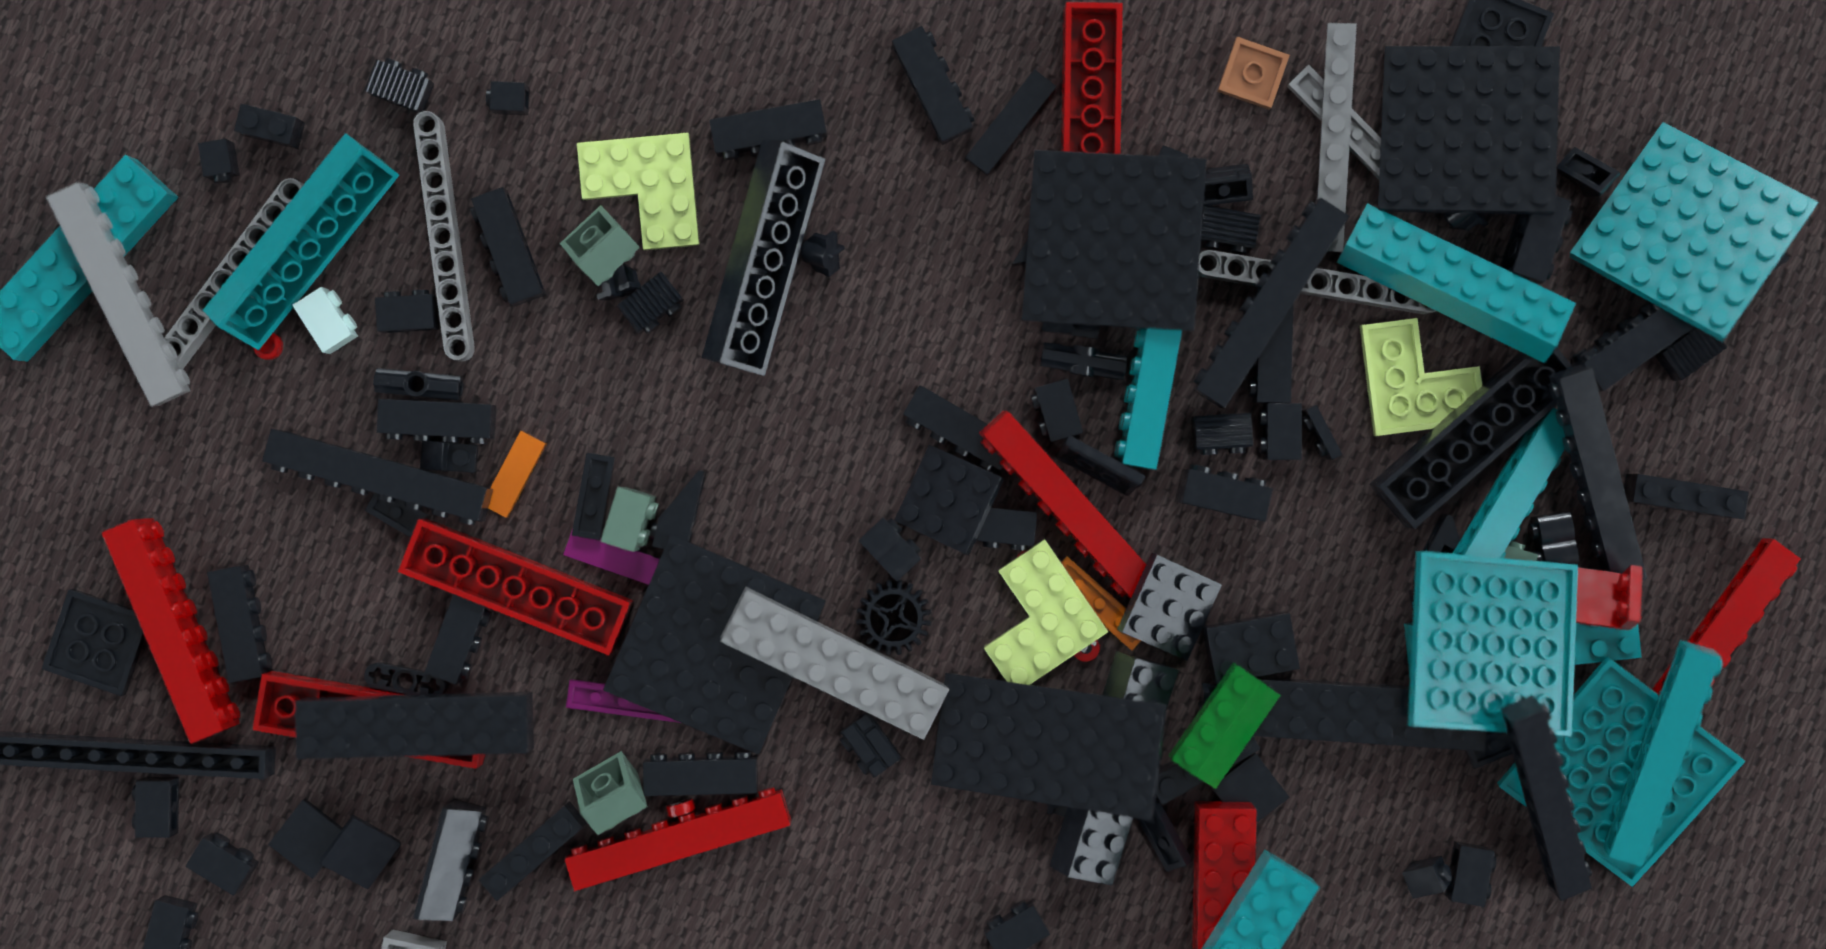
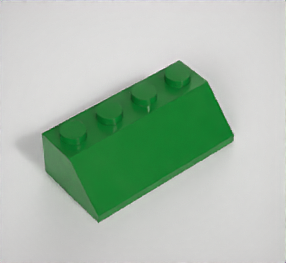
[1168,663,1281,789]

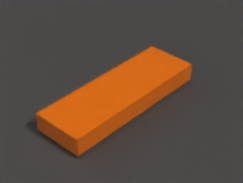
[488,431,547,518]

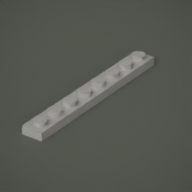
[1317,23,1357,252]

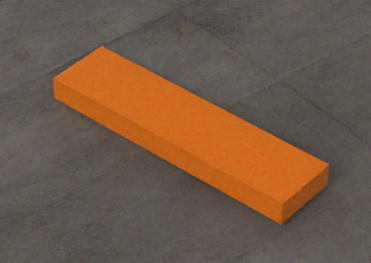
[1061,556,1141,651]

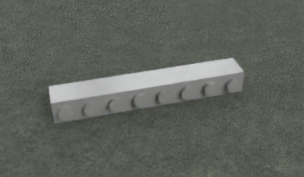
[46,182,190,406]

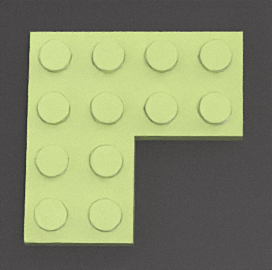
[577,133,700,250]
[1360,318,1482,436]
[984,539,1108,685]

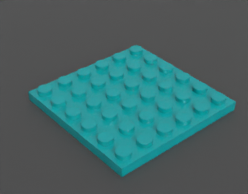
[1569,122,1818,342]
[1408,551,1578,736]
[1497,656,1746,887]

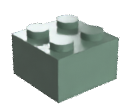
[560,205,640,286]
[601,487,660,552]
[573,751,647,835]

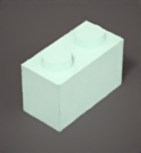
[293,287,358,354]

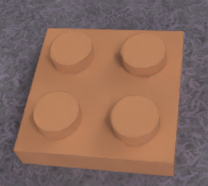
[1217,37,1290,110]

